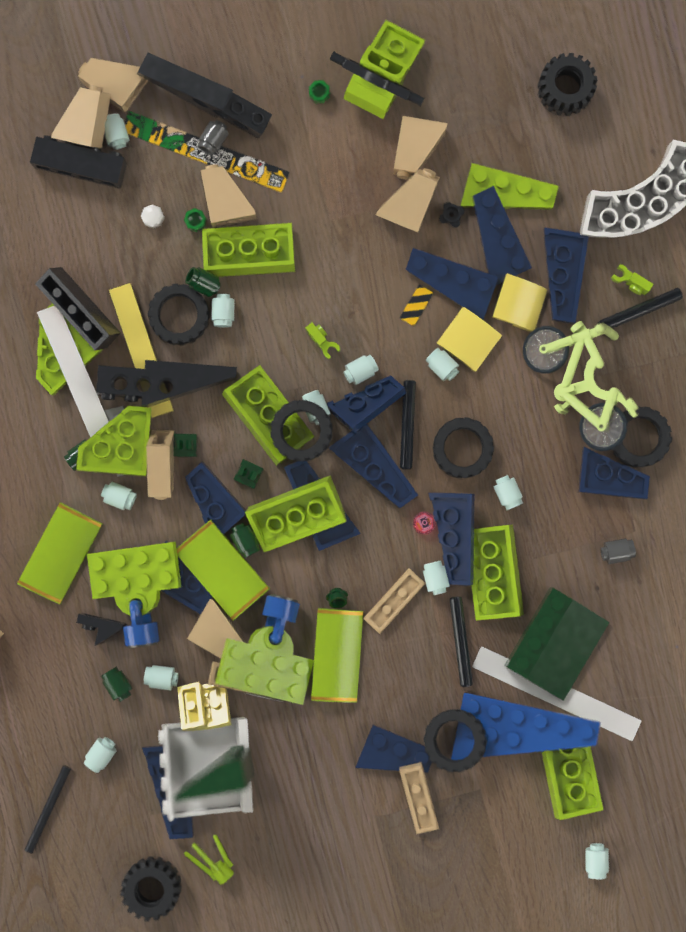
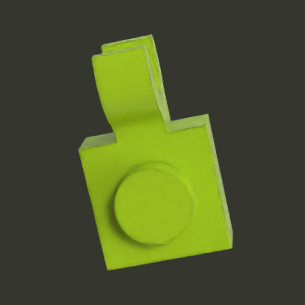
[611,264,654,295]
[305,322,340,360]

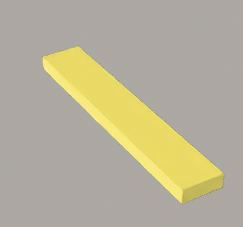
[109,283,174,418]

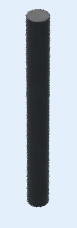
[24,765,71,854]

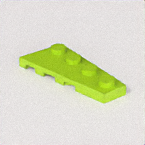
[460,163,559,209]

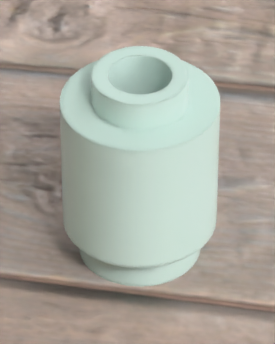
[104,113,129,149]
[212,294,235,327]
[426,348,459,381]
[343,355,379,385]
[302,390,331,425]
[493,475,523,510]
[101,481,137,510]
[423,561,450,595]
[144,665,179,690]
[84,737,117,773]
[585,843,609,879]

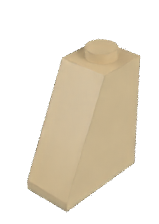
[78,58,148,113]
[51,85,111,148]
[393,116,447,180]
[201,164,257,228]
[376,168,440,232]
[146,430,175,500]
[187,598,246,658]

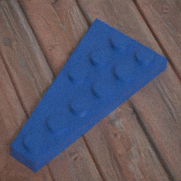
[451,692,601,760]

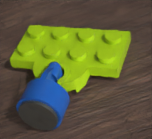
[87,542,181,648]
[215,594,314,705]

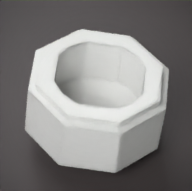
[141,205,164,229]

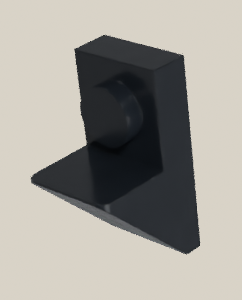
[76,613,126,646]

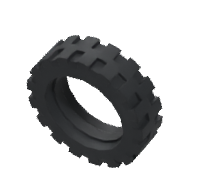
[148,284,210,345]
[270,400,333,461]
[609,406,672,467]
[433,417,494,478]
[424,709,487,772]

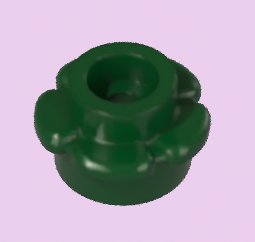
[326,588,348,608]

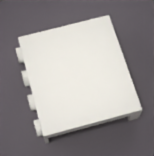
[158,717,253,821]

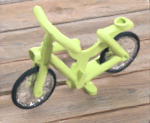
[523,321,639,451]

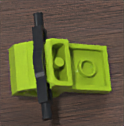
[330,20,425,119]

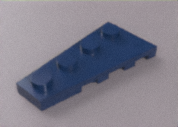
[472,186,532,285]
[543,227,589,324]
[406,248,499,320]
[329,424,418,508]
[284,461,361,551]
[429,493,475,586]
[142,746,194,839]

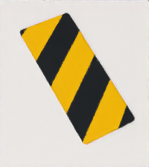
[400,285,433,326]

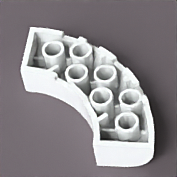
[580,140,686,238]

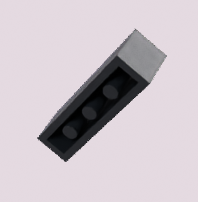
[30,135,127,189]
[35,267,121,351]

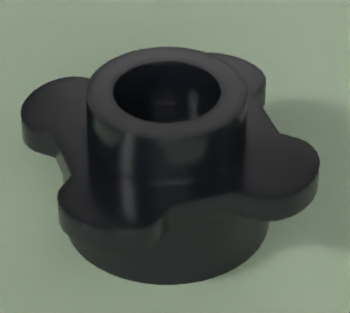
[439,202,464,228]

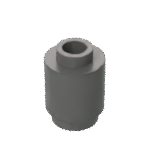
[198,120,229,156]
[600,538,636,564]

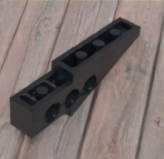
[137,53,272,138]
[96,360,237,407]

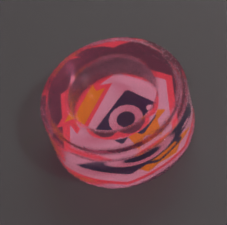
[413,512,436,534]

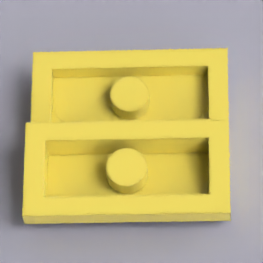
[492,274,548,332]
[437,307,502,372]
[177,682,231,731]

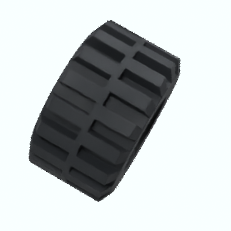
[537,53,598,116]
[120,856,182,921]

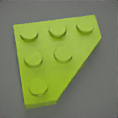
[36,304,103,396]
[76,406,151,477]

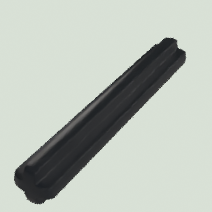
[598,288,683,329]
[400,380,416,470]
[450,596,473,687]

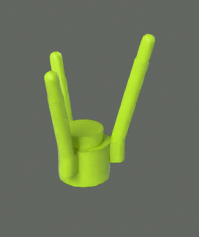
[184,834,234,885]

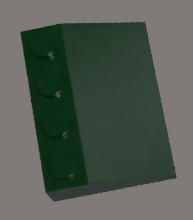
[504,587,610,701]
[173,745,255,802]

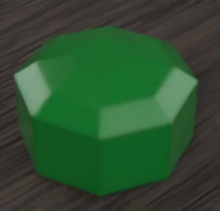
[309,80,330,103]
[184,208,207,232]

